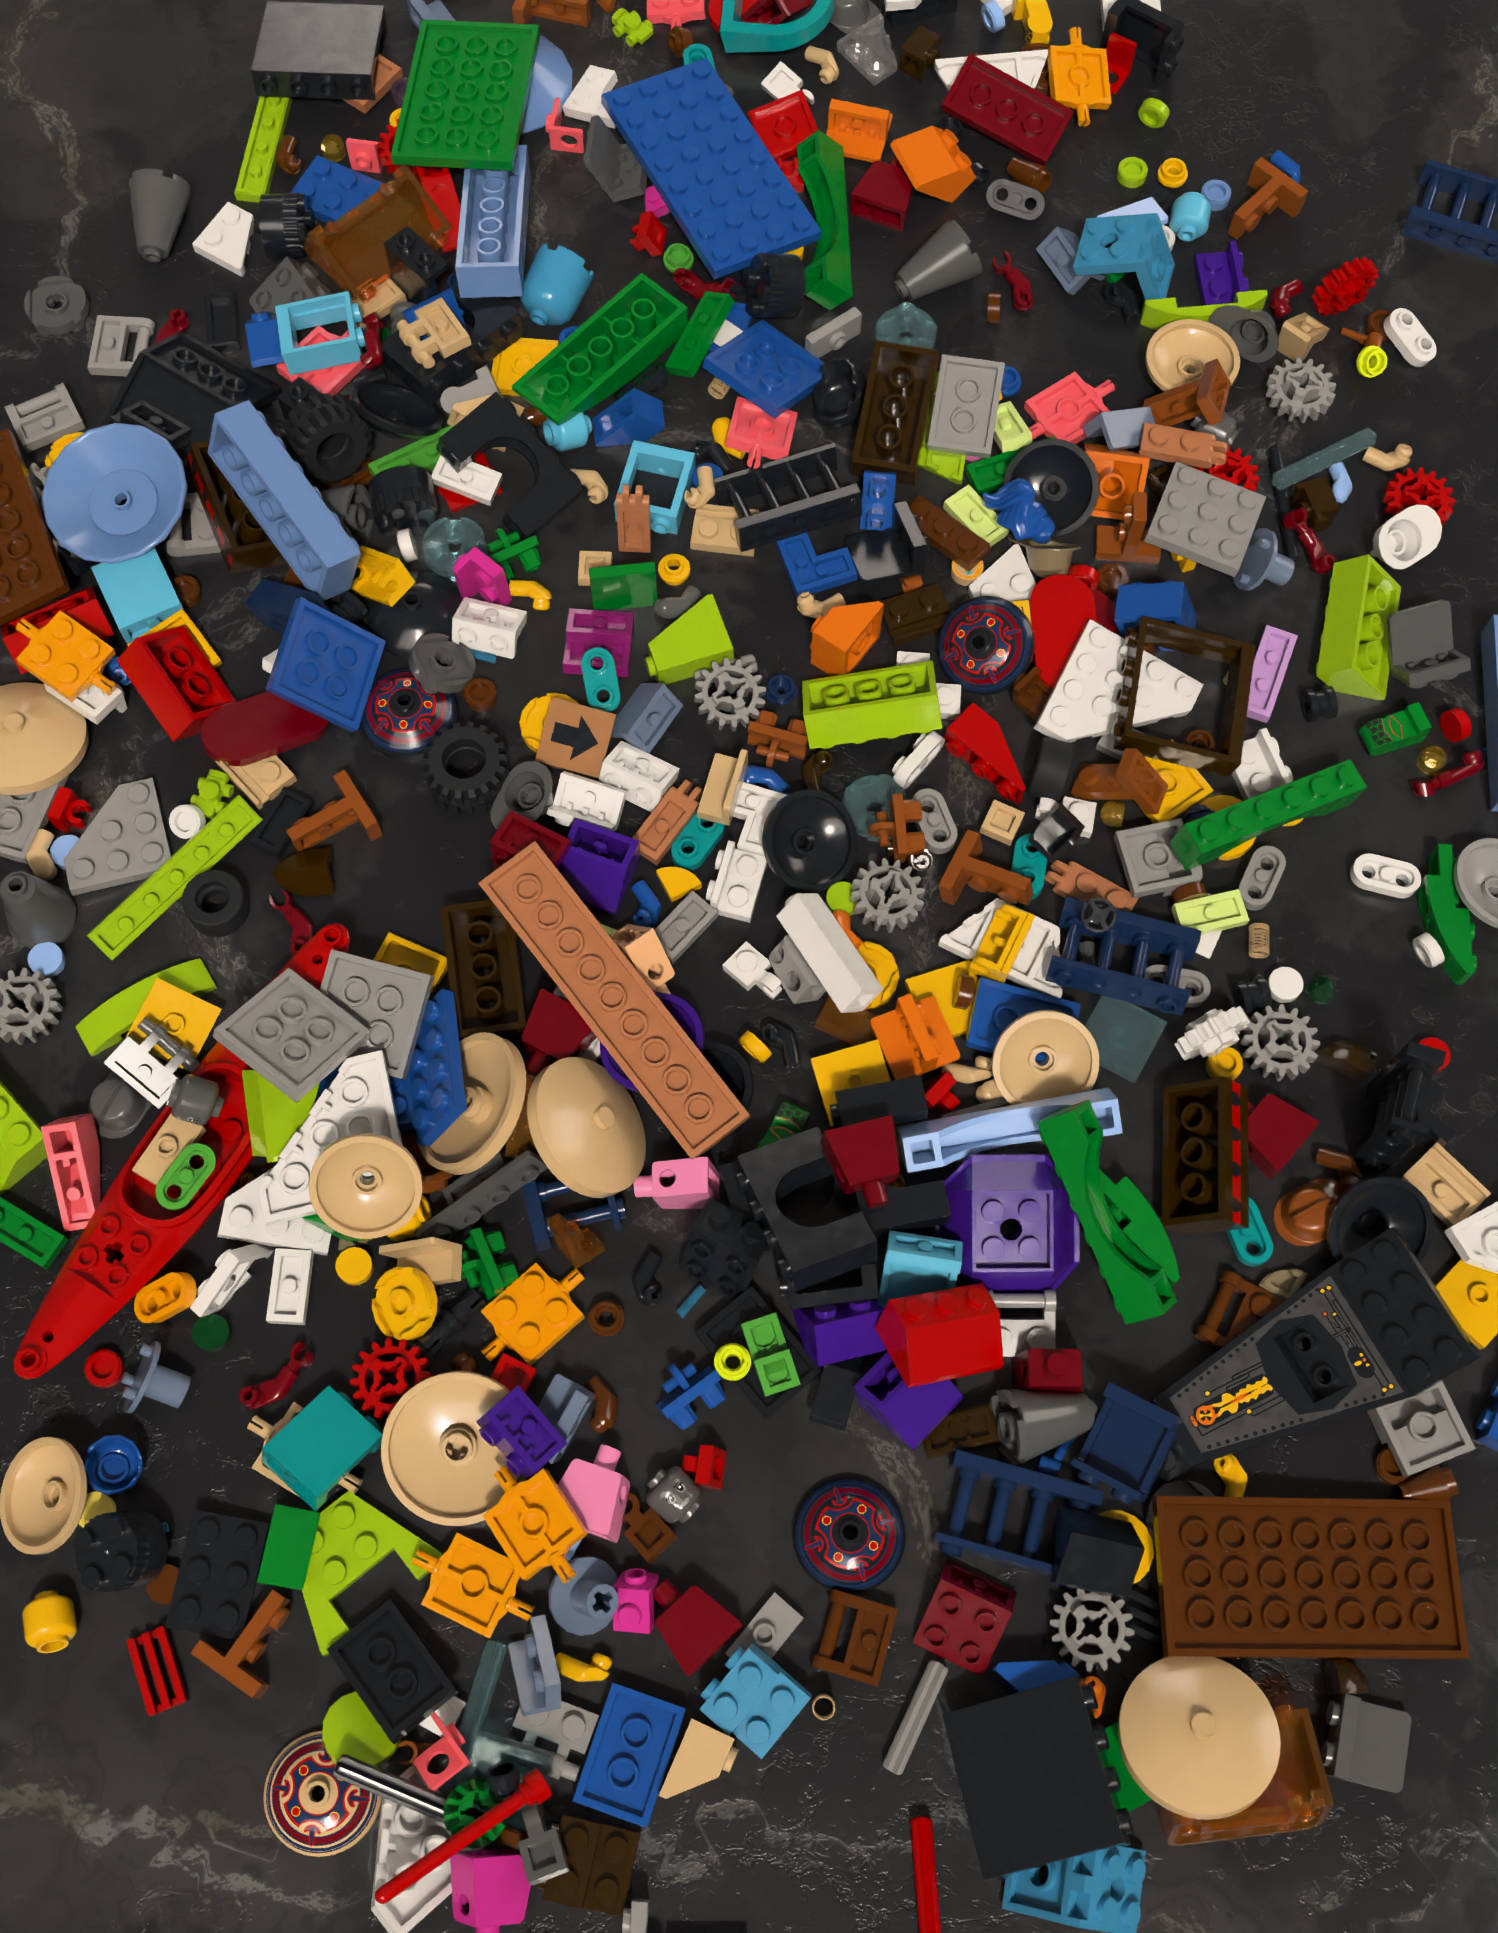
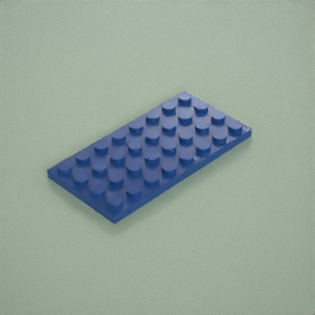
[601,58,822,280]

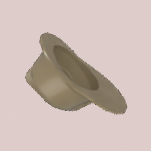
[1008,533,1081,578]

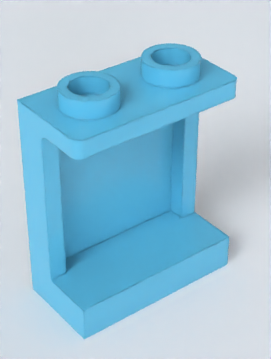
[91,547,184,645]
[877,1230,963,1309]

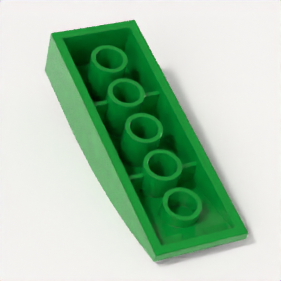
[512,273,688,426]

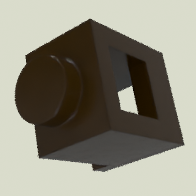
[898,25,942,83]
[1289,476,1340,532]

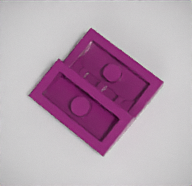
[562,608,634,677]

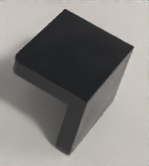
[1028,803,1085,863]

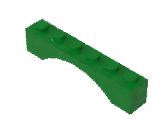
[797,130,853,310]
[1170,759,1367,871]
[1037,1100,1177,1325]

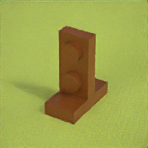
[512,0,591,27]
[1228,157,1308,240]
[1143,359,1231,426]
[1095,492,1161,564]
[1071,748,1168,814]
[286,770,383,852]
[938,829,1034,906]
[191,1589,292,1699]

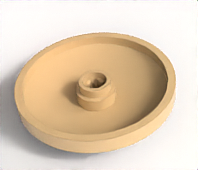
[0,682,89,795]
[418,1032,526,1175]
[527,1057,646,1198]
[381,1371,526,1526]
[1117,1657,1281,1820]

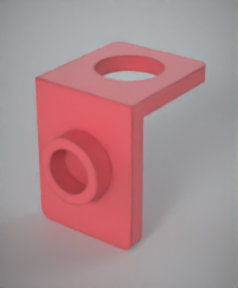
[545,98,585,153]
[345,138,383,174]
[413,1712,470,1791]

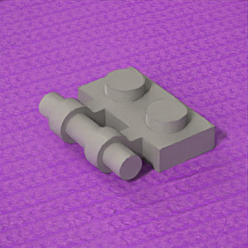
[502,1701,600,1782]

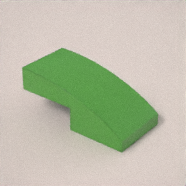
[740,1312,801,1397]

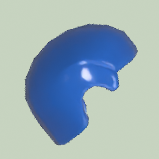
[84,1435,143,1495]

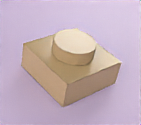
[578,551,613,586]
[979,799,1025,846]

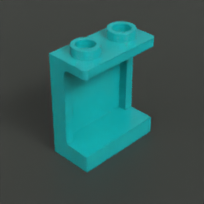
[261,1386,383,1512]

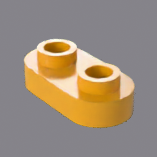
[134,1272,197,1323]

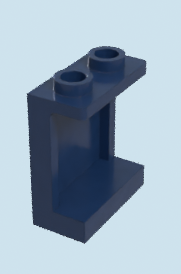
[1070,1382,1183,1505]

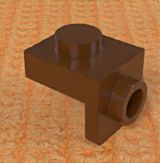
[1012,666,1053,722]

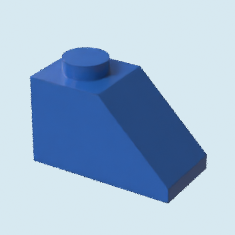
[245,311,284,368]
[592,388,665,447]
[990,1660,1080,1693]

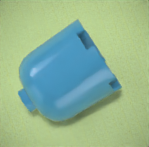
[520,244,594,326]

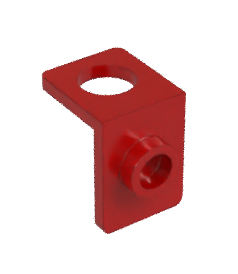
[1106,32,1137,95]

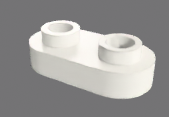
[1384,308,1436,367]
[892,731,945,789]
[1350,853,1421,898]

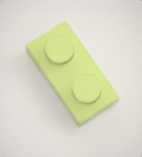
[993,401,1033,453]
[943,484,1009,547]
[1171,889,1249,935]

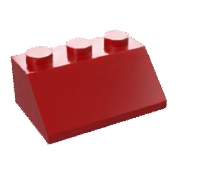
[1,586,114,675]
[117,625,237,742]
[875,1283,1004,1388]

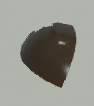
[273,847,336,897]
[1315,1040,1377,1084]
[1321,1658,1371,1695]

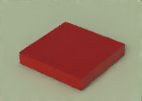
[747,90,818,161]

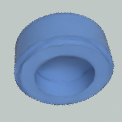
[1200,180,1231,211]

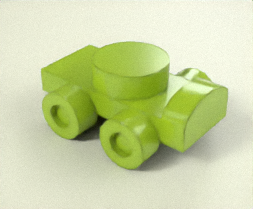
[612,8,653,47]
[190,769,234,819]

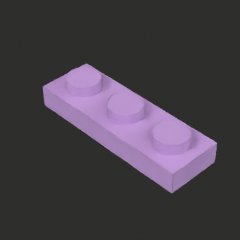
[1247,625,1298,723]

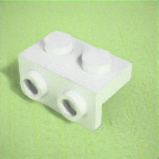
[547,771,628,832]

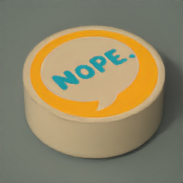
[951,560,984,586]

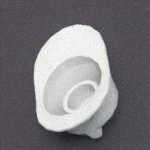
[1370,504,1442,570]

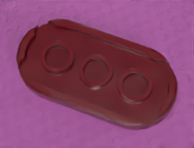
[201,692,330,767]

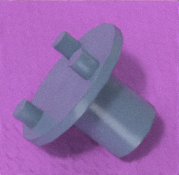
[1232,528,1295,591]
[121,1341,191,1413]
[549,1556,618,1636]

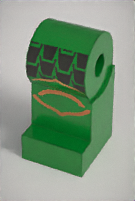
[1358,702,1432,756]
[757,1101,811,1148]

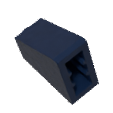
[245,579,332,635]

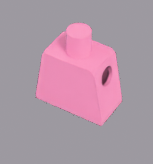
[634,1157,720,1209]
[558,1444,630,1543]

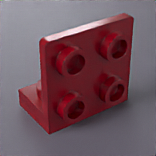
[490,810,571,871]
[913,1559,1017,1676]

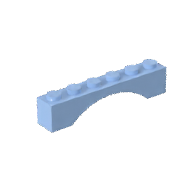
[897,1088,1123,1173]

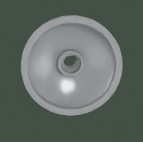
[1453,838,1498,928]

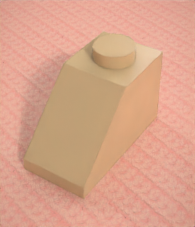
[658,1719,739,1799]

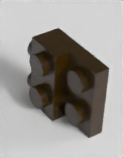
[538,1814,641,1917]

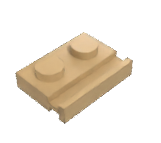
[690,504,760,557]
[215,755,297,810]
[1401,1142,1491,1228]

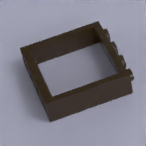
[1111,616,1256,777]

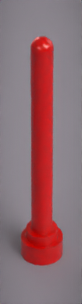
[375,1768,552,1904]

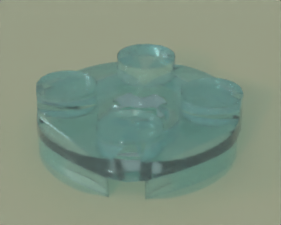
[875,302,937,349]
[422,517,488,582]
[842,774,908,842]

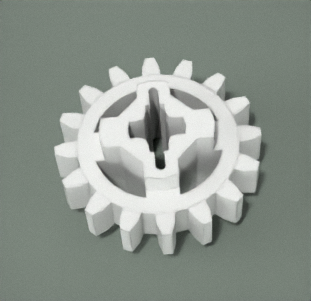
[1174,1006,1250,1060]

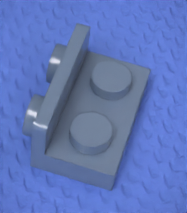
[508,1615,561,1716]

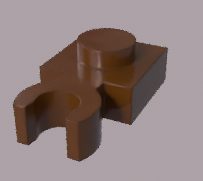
[622,1493,678,1564]

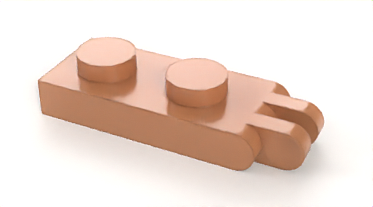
[1138,422,1228,468]
[616,484,652,553]
[633,779,703,865]
[1045,860,1139,913]

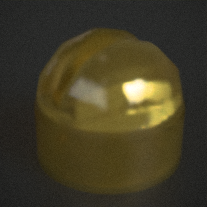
[321,134,346,162]
[1417,745,1447,775]
[1100,801,1126,829]

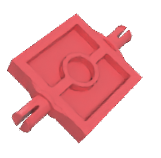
[647,0,706,34]
[276,326,366,397]
[1024,372,1115,444]
[725,396,798,469]

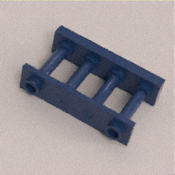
[1400,159,1498,264]
[1045,896,1202,1016]
[510,1113,627,1251]
[932,1449,1104,1589]

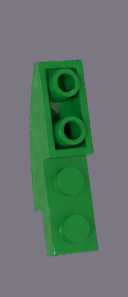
[1416,844,1477,985]
[1099,1169,1180,1287]

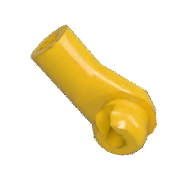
[711,417,746,459]
[509,580,552,610]
[1213,1454,1248,1497]
[555,1652,612,1682]

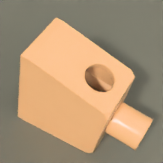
[610,924,675,994]

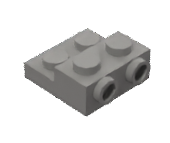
[1114,818,1203,899]
[1367,1381,1476,1478]

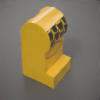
[1011,0,1053,45]

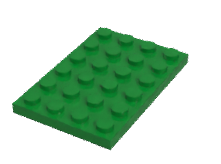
[391,19,541,171]

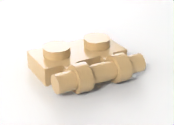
[397,297,472,369]

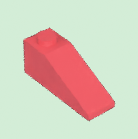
[41,1113,101,1232]

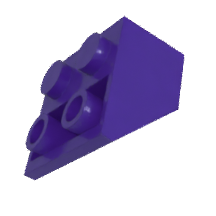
[557,818,641,915]
[791,1299,887,1367]
[853,1352,963,1451]

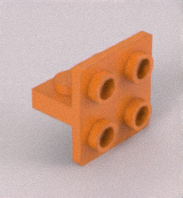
[826,99,893,163]
[870,993,960,1080]

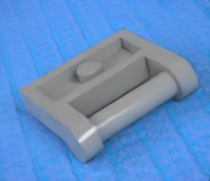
[87,315,155,377]
[4,382,86,453]
[167,492,221,557]
[987,1290,1057,1357]

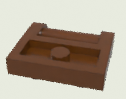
[1194,1270,1284,1350]
[810,1589,898,1687]

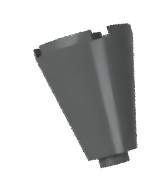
[128,168,191,262]
[894,220,982,301]
[320,484,374,548]
[0,871,77,949]
[990,1389,1098,1465]

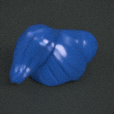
[982,478,1055,544]

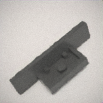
[415,1150,548,1241]

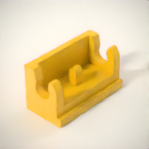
[351,545,416,607]
[968,904,1035,983]

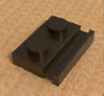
[879,583,950,647]

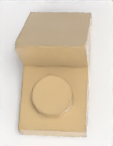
[1277,312,1330,362]

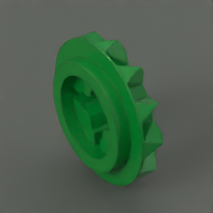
[443,1779,506,1848]

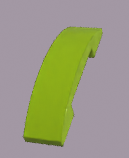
[1140,290,1268,331]
[75,958,217,1057]

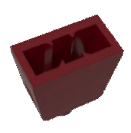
[741,0,811,24]
[850,156,913,232]
[521,988,597,1078]
[1248,1094,1320,1181]
[820,1115,899,1209]
[1012,1348,1083,1393]
[653,1578,743,1678]

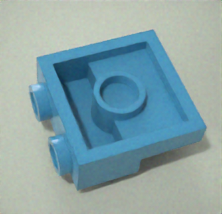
[700,1643,813,1760]

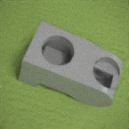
[440,365,501,416]
[769,935,826,1004]

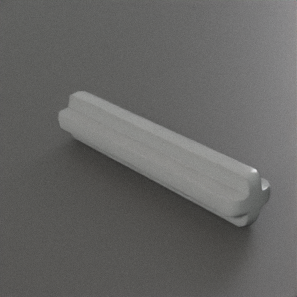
[883,1660,948,1775]

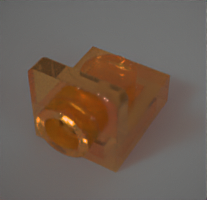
[546,1213,605,1269]

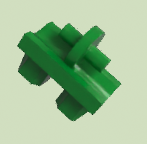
[487,528,542,583]
[461,1227,519,1302]

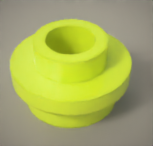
[1356,345,1387,378]
[714,1343,751,1381]

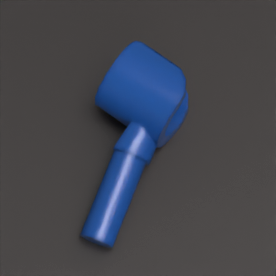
[1035,1438,1076,1477]

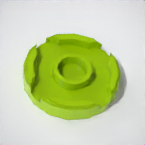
[322,1691,400,1767]

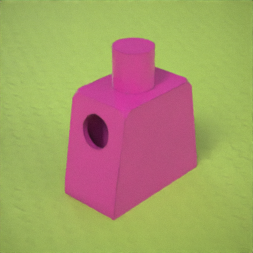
[450,1847,531,1933]

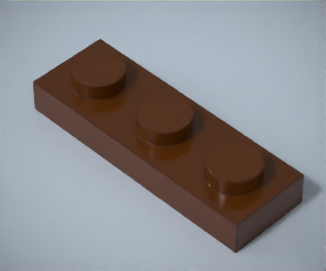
[908,495,991,572]

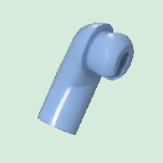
[1328,462,1352,504]

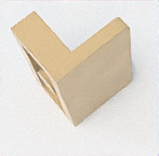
[697,749,748,826]
[379,1237,462,1285]

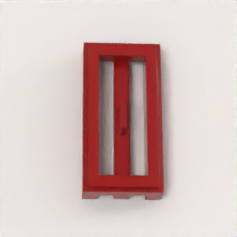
[126,1625,189,1716]

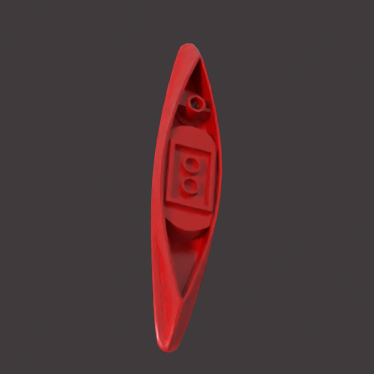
[13,923,350,1379]

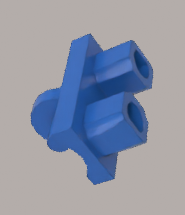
[860,470,896,531]
[655,1363,726,1430]

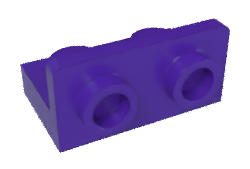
[1193,240,1249,306]
[476,1385,567,1479]

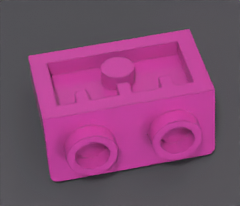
[452,546,512,606]

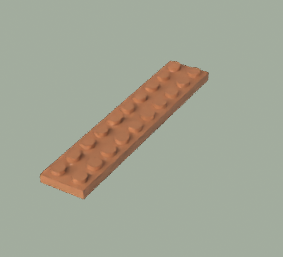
[479,841,750,1160]

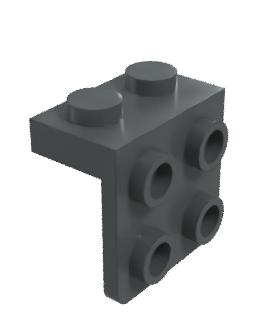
[583,115,648,202]
[249,256,332,316]
[1387,599,1471,688]
[1321,1694,1412,1793]

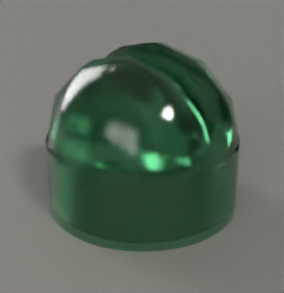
[1304,975,1336,1005]

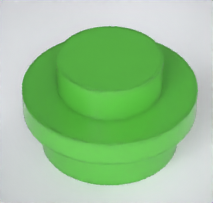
[663,243,694,273]

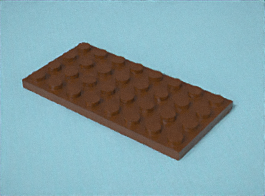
[1152,1496,1470,1660]

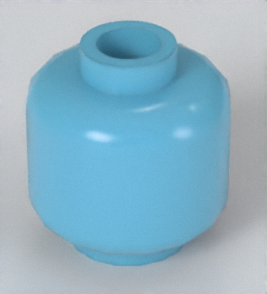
[1169,192,1211,241]
[543,412,592,452]

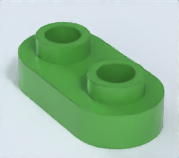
[155,1143,216,1210]

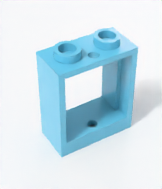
[275,291,366,375]
[614,440,696,535]

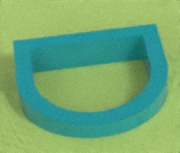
[720,0,835,53]

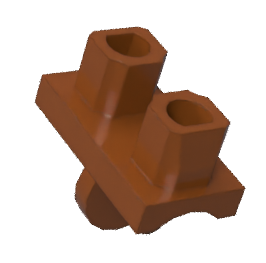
[747,710,808,768]
[868,793,926,863]

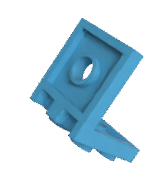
[1073,213,1175,300]
[1001,1846,1146,1933]

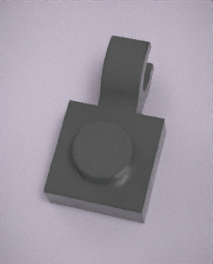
[517,1804,570,1886]

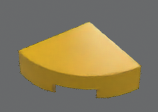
[656,867,702,902]

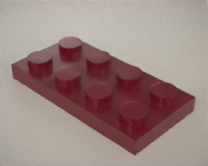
[940,53,1074,166]

